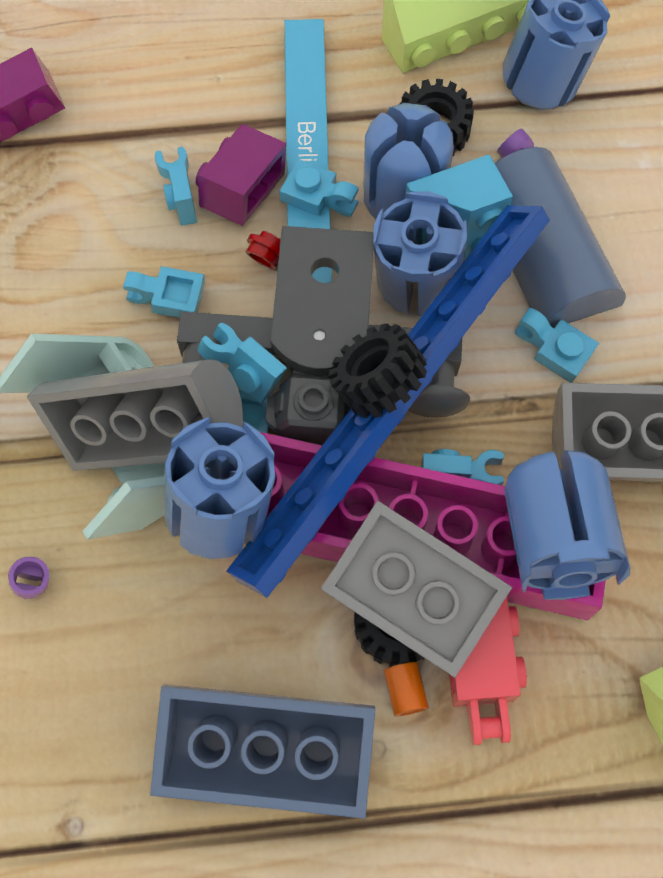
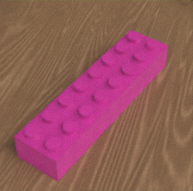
[260,432,606,621]

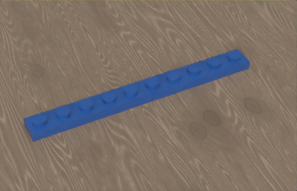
[226,205,550,598]

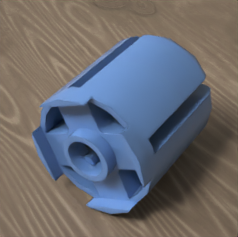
[503,0,610,110]
[363,103,454,219]
[373,191,467,316]
[164,418,275,559]
[504,450,630,600]

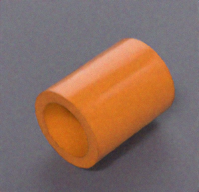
[384,662,429,717]

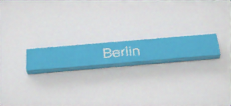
[284,19,332,283]

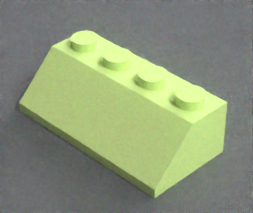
[382,0,529,73]

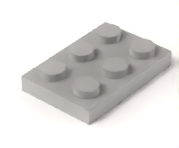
[321,500,512,678]

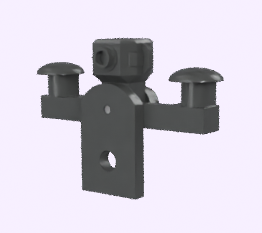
[177,226,470,445]

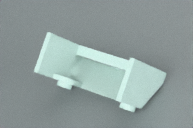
[0,333,165,540]

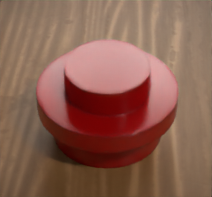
[245,231,281,270]

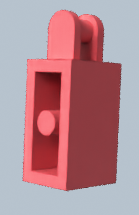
[449,597,527,745]

